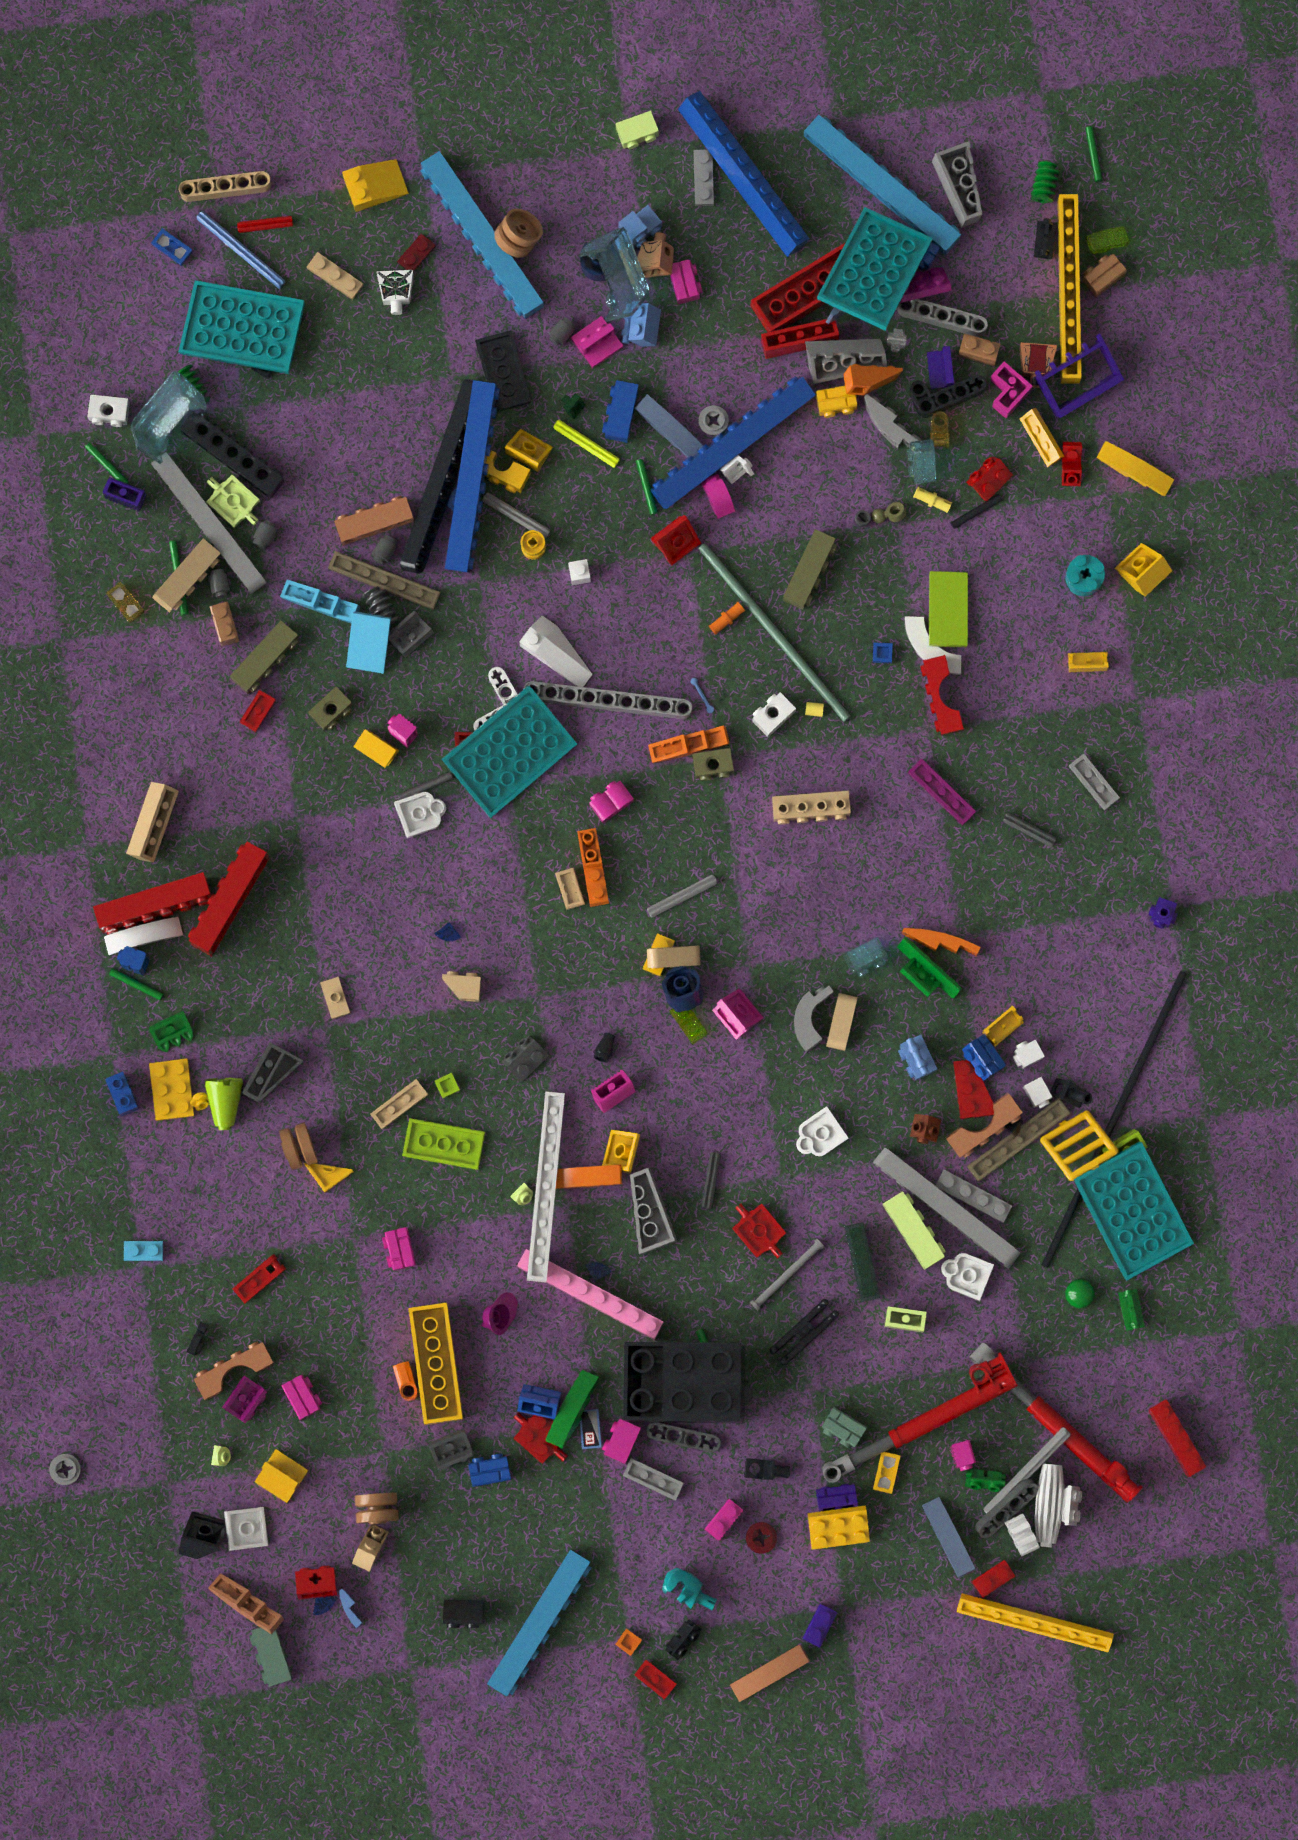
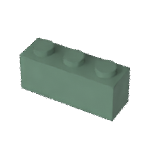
[249,1627,293,1687]

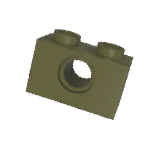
[308,687,353,731]
[692,748,734,781]

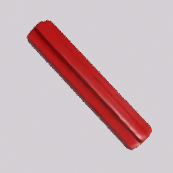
[237,216,293,233]

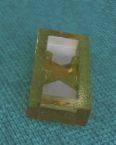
[106,581,145,623]

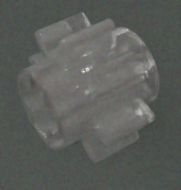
[886,328,907,353]

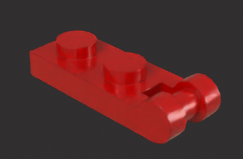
[232,1254,286,1304]

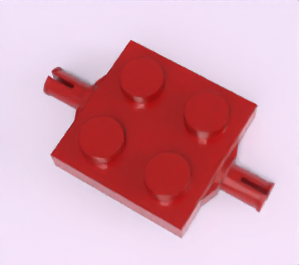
[732,1203,786,1259]
[513,1412,568,1464]

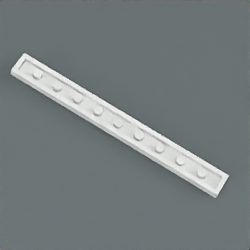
[527,1092,565,1282]

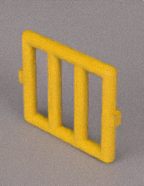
[1040,1110,1119,1181]

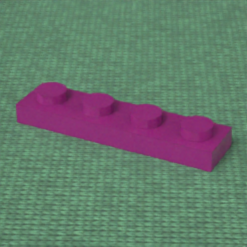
[908,758,976,826]

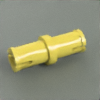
[913,486,952,513]

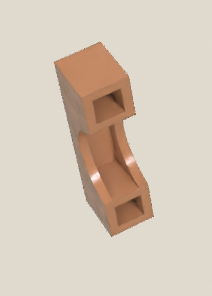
[945,1093,1023,1158]
[194,1341,275,1401]

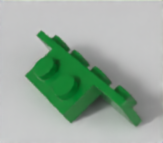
[897,937,962,998]

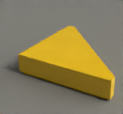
[304,1163,354,1193]

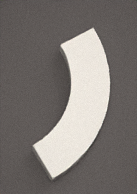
[905,616,961,675]

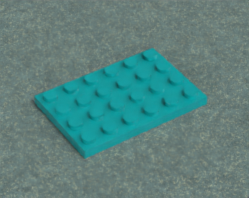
[817,207,933,331]
[179,280,305,374]
[441,685,577,818]
[1074,1141,1194,1281]

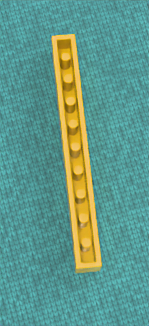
[1057,194,1082,384]

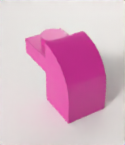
[701,474,735,519]

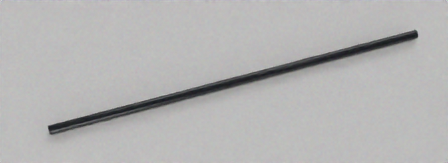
[1041,971,1187,1268]

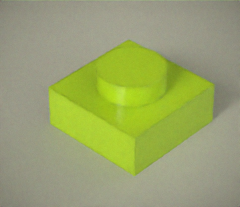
[435,1073,460,1099]

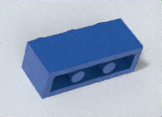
[602,380,639,443]

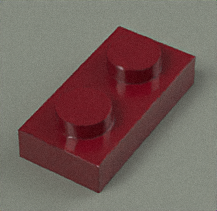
[397,233,436,272]

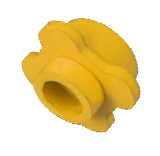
[190,1092,210,1111]

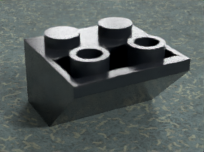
[443,1600,484,1628]

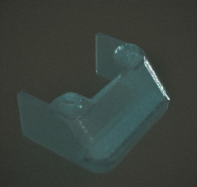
[579,227,649,322]
[131,371,207,464]

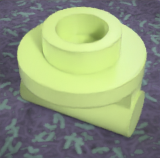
[510,1183,533,1205]
[211,1445,231,1466]

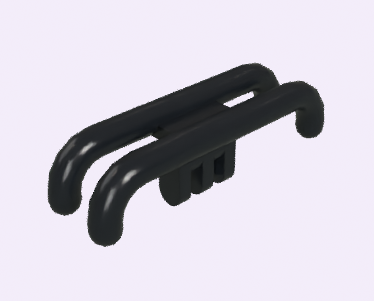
[770,1299,839,1365]

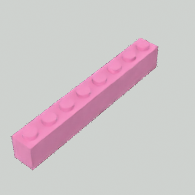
[517,1249,664,1340]

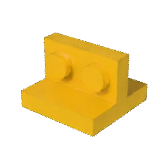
[255,1449,309,1503]

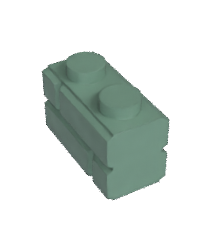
[821,1407,867,1449]

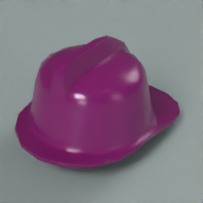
[482,1292,518,1335]

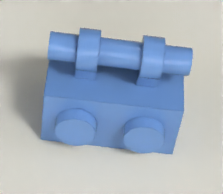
[621,303,661,347]
[898,1035,937,1081]

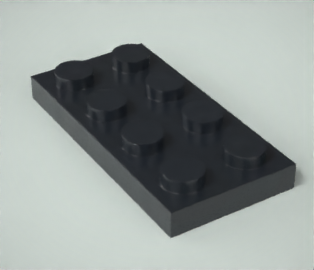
[475,330,531,412]

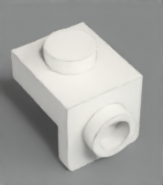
[720,455,754,484]

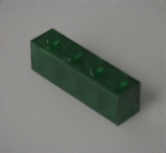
[844,1222,880,1304]

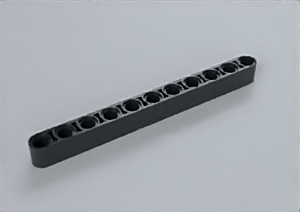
[400,379,483,574]

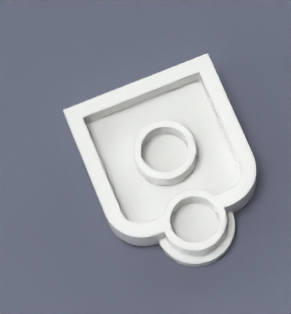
[394,792,446,839]
[796,1106,849,1157]
[941,1253,994,1301]

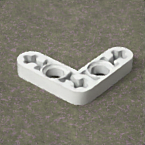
[474,667,517,731]

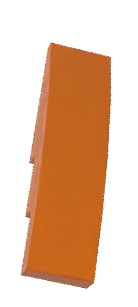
[648,726,730,763]
[901,928,981,956]
[556,1165,622,1189]

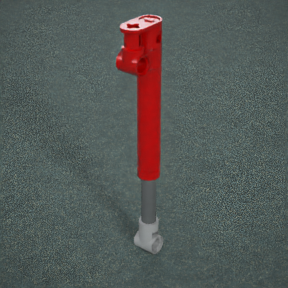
[969,1343,1143,1503]
[822,1352,1018,1483]

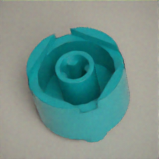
[1065,555,1105,597]

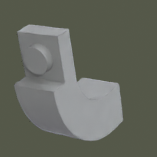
[794,986,834,1053]

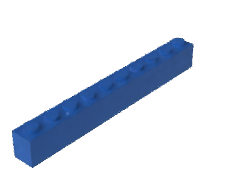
[678,91,810,257]
[650,376,816,509]
[445,380,500,573]

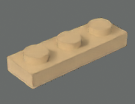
[307,252,363,300]
[370,1079,428,1130]

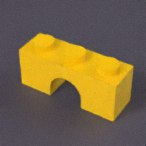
[484,450,531,493]

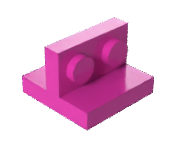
[571,316,623,369]
[712,988,763,1040]

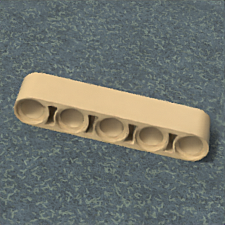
[179,171,272,202]

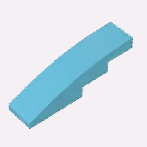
[280,580,360,623]

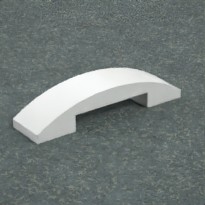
[104,917,183,955]

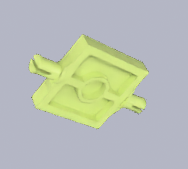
[206,475,260,528]

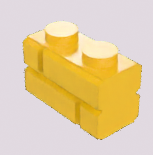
[816,386,857,418]

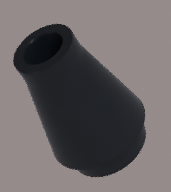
[593,1033,615,1063]

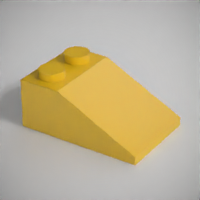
[342,159,409,212]

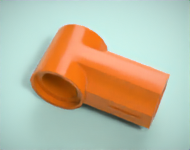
[393,1361,418,1402]

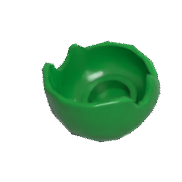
[1065,1278,1095,1309]

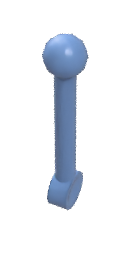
[691,678,714,713]

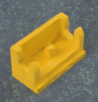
[1068,652,1109,672]
[354,729,399,768]
[982,1006,1024,1047]

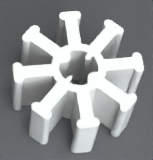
[1005,1514,1040,1557]

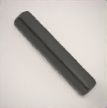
[1003,813,1056,847]
[701,1152,720,1209]

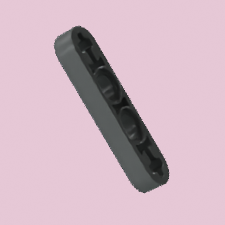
[646,1422,721,1453]
[975,1479,1038,1538]

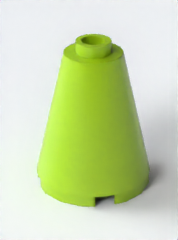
[205,1078,243,1130]

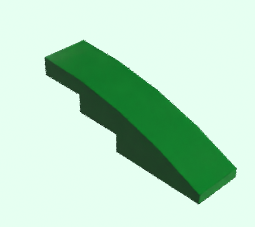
[546,1370,599,1448]

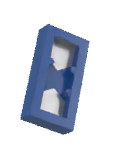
[151,228,193,266]

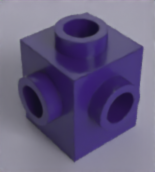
[1148,897,1178,929]

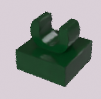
[561,393,586,419]

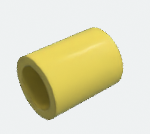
[805,702,824,717]

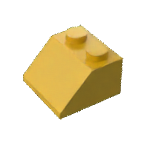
[1114,543,1172,597]

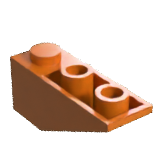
[843,364,903,395]

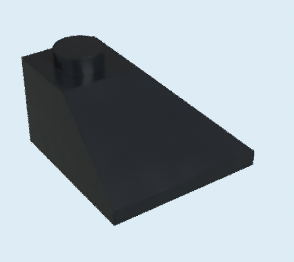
[178,1512,226,1559]

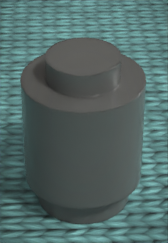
[548,317,576,346]
[252,520,277,550]
[372,535,398,564]
[208,569,231,599]

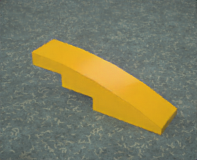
[1096,441,1174,496]

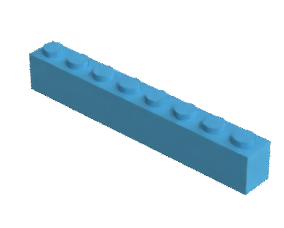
[487,1550,591,1696]

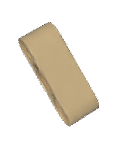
[647,946,701,968]
[826,993,858,1051]

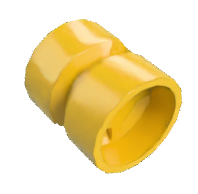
[521,530,546,560]

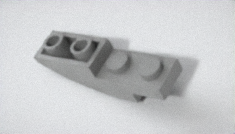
[864,394,923,454]

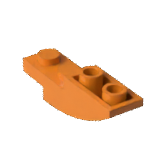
[577,828,609,907]

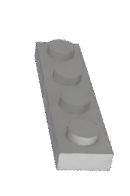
[935,1170,1012,1223]

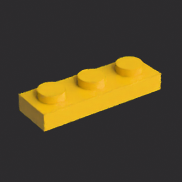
[1020,408,1064,467]

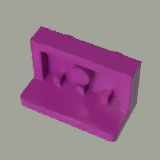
[222,1375,267,1423]

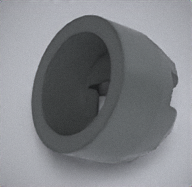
[855,510,871,527]

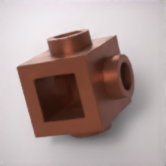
[910,1114,941,1145]

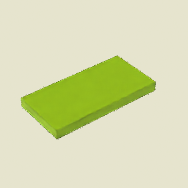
[929,571,968,648]
[402,1118,485,1170]

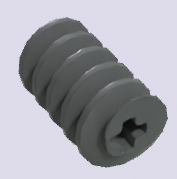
[363,587,399,626]

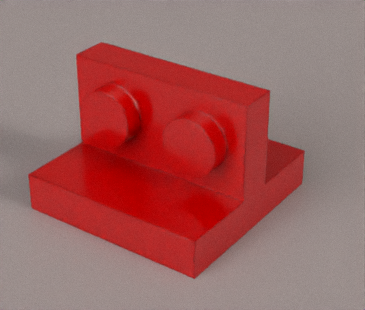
[650,515,701,566]

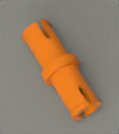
[709,602,745,635]

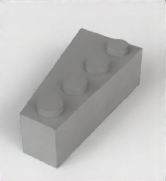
[932,141,982,228]
[805,339,887,384]
[630,1168,677,1255]

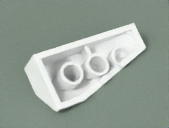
[519,616,593,687]

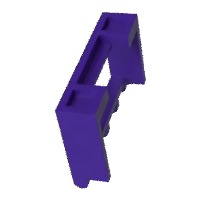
[1034,334,1124,418]

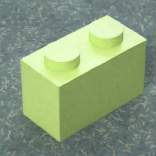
[616,111,659,149]
[884,1306,927,1333]

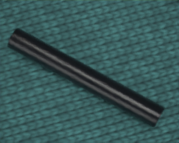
[950,494,1003,529]

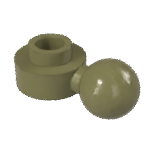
[871,502,906,524]

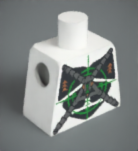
[377,270,414,315]

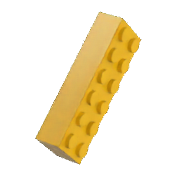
[408,1303,464,1425]

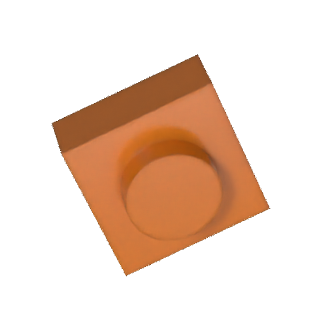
[615,1628,642,1656]

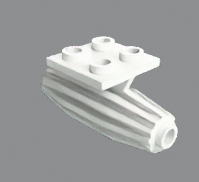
[1034,1464,1082,1547]

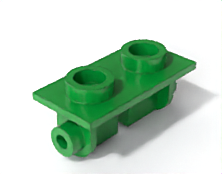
[1118,1289,1145,1331]
[965,1469,1005,1492]

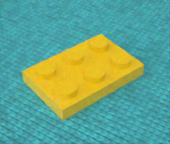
[149,1059,194,1121]
[807,1505,870,1550]

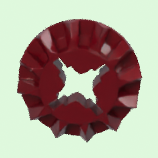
[746,1522,777,1554]

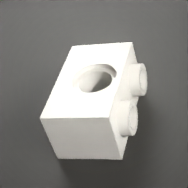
[87,395,130,427]
[752,692,796,737]

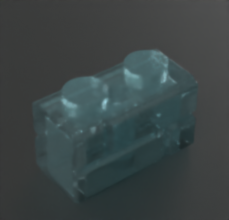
[907,439,937,484]
[843,937,888,977]

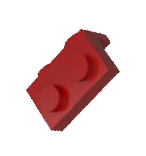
[966,456,1013,501]

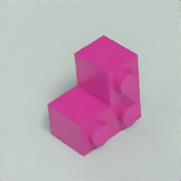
[990,361,1033,419]

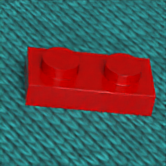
[240,690,276,732]
[634,1660,677,1700]

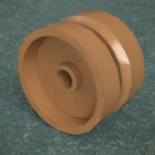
[494,209,543,258]
[279,1122,318,1171]
[355,1493,399,1524]

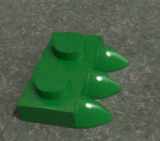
[148,1011,193,1052]

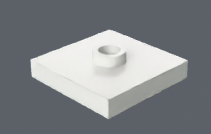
[224,1507,268,1551]

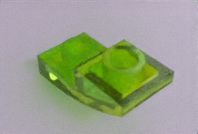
[1086,226,1130,254]
[669,1008,708,1045]

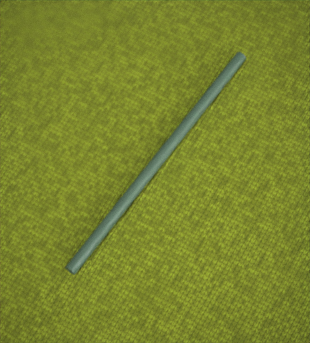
[699,543,851,722]

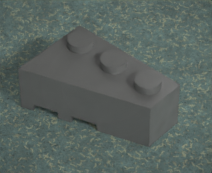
[241,1042,303,1103]

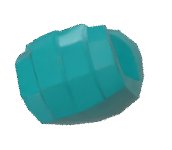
[662,1568,717,1610]

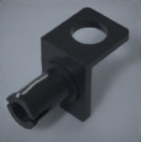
[1050,1078,1092,1108]
[744,1458,791,1480]

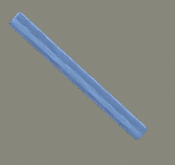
[196,211,285,289]

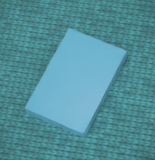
[346,611,391,674]

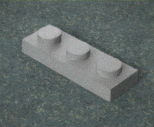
[694,150,714,206]
[1068,754,1120,811]
[623,1458,684,1501]

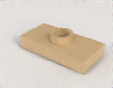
[555,868,585,910]
[320,977,350,1019]

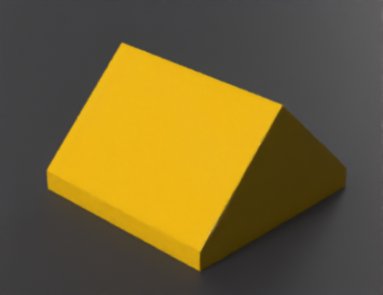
[505,429,553,472]
[602,1130,640,1174]

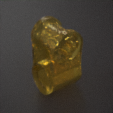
[930,411,949,449]

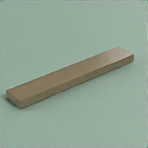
[328,551,441,610]
[967,1099,1071,1182]

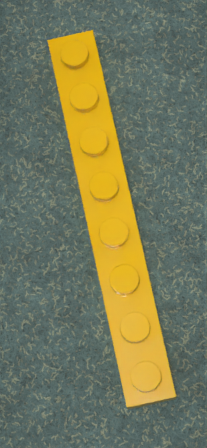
[957,1593,1114,1652]

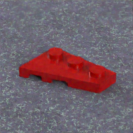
[953,1060,994,1119]

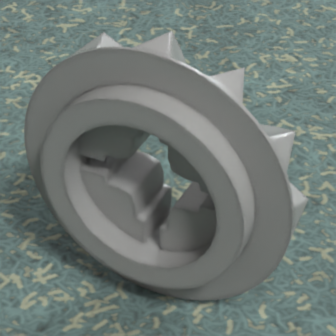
[698,405,729,435]
[49,1454,81,1485]

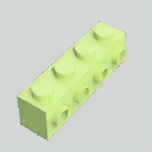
[883,1191,946,1270]

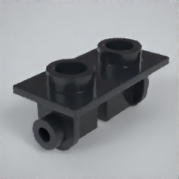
[1034,218,1056,259]
[665,1619,702,1660]

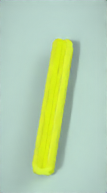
[554,420,620,468]

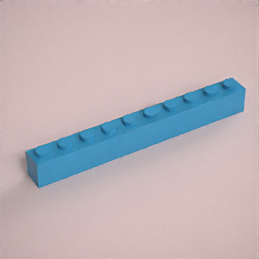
[804,115,961,255]
[420,151,544,319]

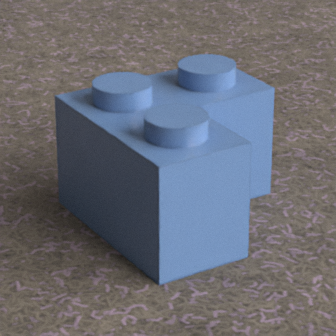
[618,205,662,249]

